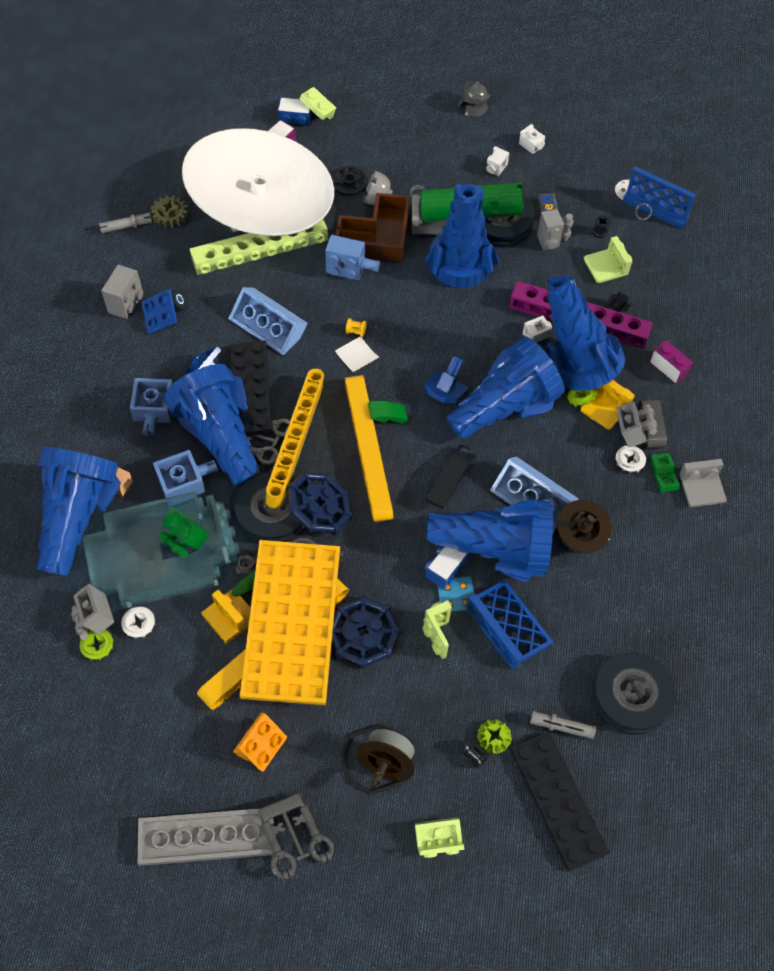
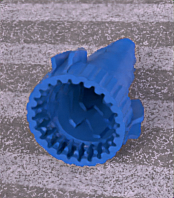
[425,183,499,288]
[546,275,625,391]
[446,336,565,439]
[163,364,260,487]
[36,446,121,576]
[426,499,553,582]

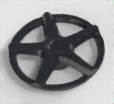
[331,166,368,196]

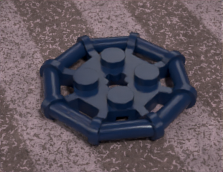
[286,470,353,535]
[331,595,402,668]

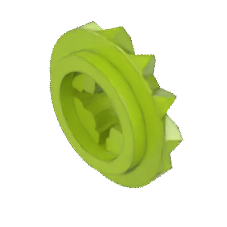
[567,388,597,407]
[80,630,113,660]
[477,719,512,754]

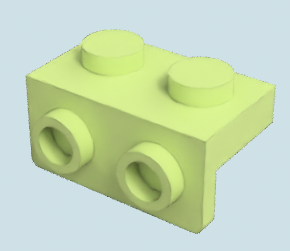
[300,87,336,120]
[415,817,464,858]

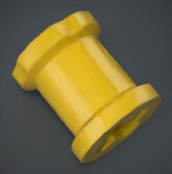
[346,318,366,337]

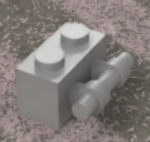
[537,209,574,250]
[616,401,658,448]
[71,584,114,640]

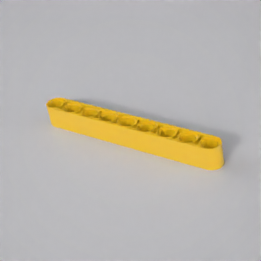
[266,369,324,508]
[345,375,393,522]
[197,578,349,710]

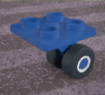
[142,289,186,335]

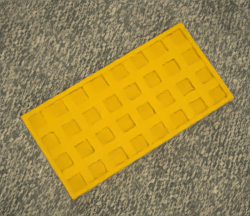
[240,540,340,705]

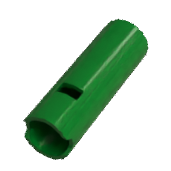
[420,182,523,222]

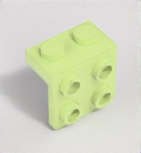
[584,236,632,283]
[422,600,452,659]

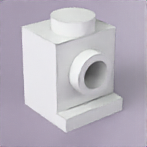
[519,124,545,154]
[486,146,509,176]
[523,316,552,343]

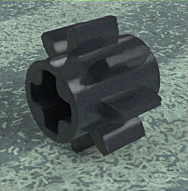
[608,292,631,313]

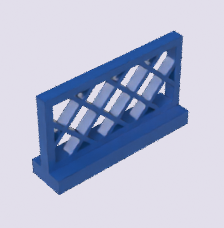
[622,166,696,229]
[465,580,553,670]

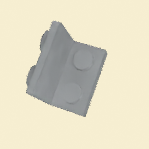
[412,195,446,235]
[679,459,727,508]

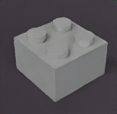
[101,265,143,319]

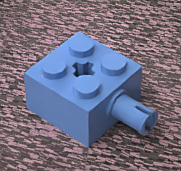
[325,235,380,280]
[130,378,173,436]
[153,450,218,505]

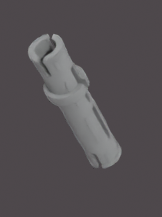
[99,212,152,234]
[530,711,596,740]

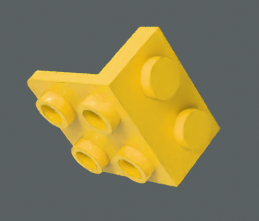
[581,380,635,430]

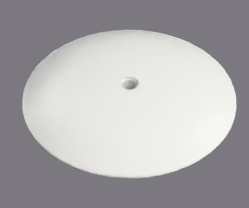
[182,129,334,236]

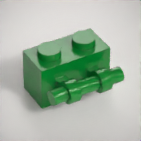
[158,507,210,558]

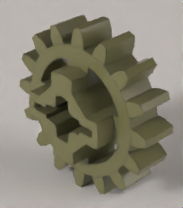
[151,195,188,228]

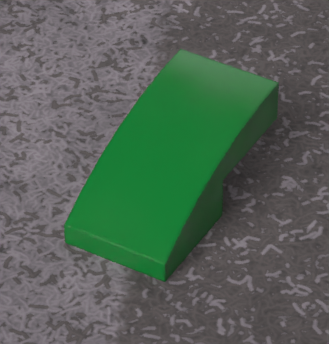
[367,401,408,424]
[650,453,680,493]

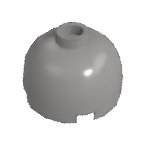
[363,170,393,206]

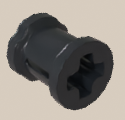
[592,215,610,238]
[462,739,490,768]

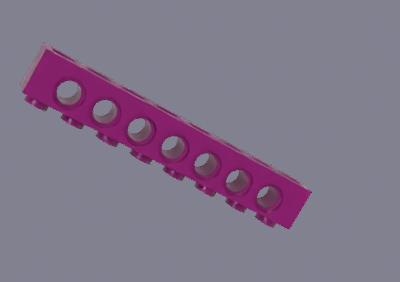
[509,281,653,349]

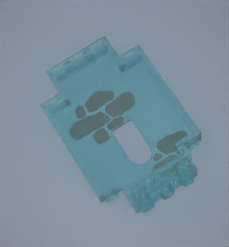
[82,491,240,609]

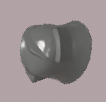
[457,81,491,117]

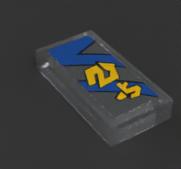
[538,193,558,213]

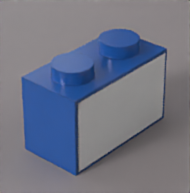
[278,97,313,126]
[425,546,469,590]

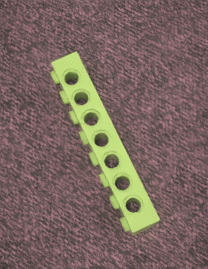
[190,219,328,275]

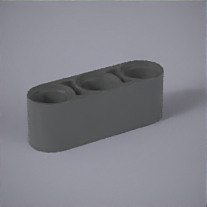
[638,400,667,448]

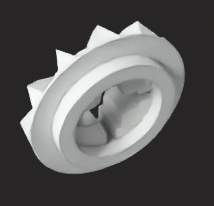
[615,445,646,473]
[122,607,155,639]

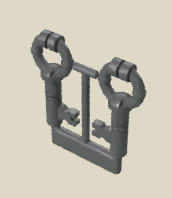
[258,793,334,880]

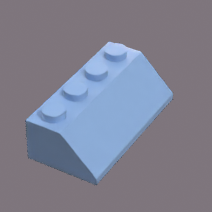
[228,287,308,355]
[490,457,579,533]

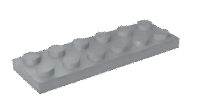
[138,809,274,866]

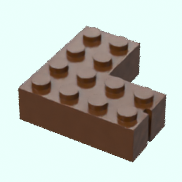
[335,193,410,262]

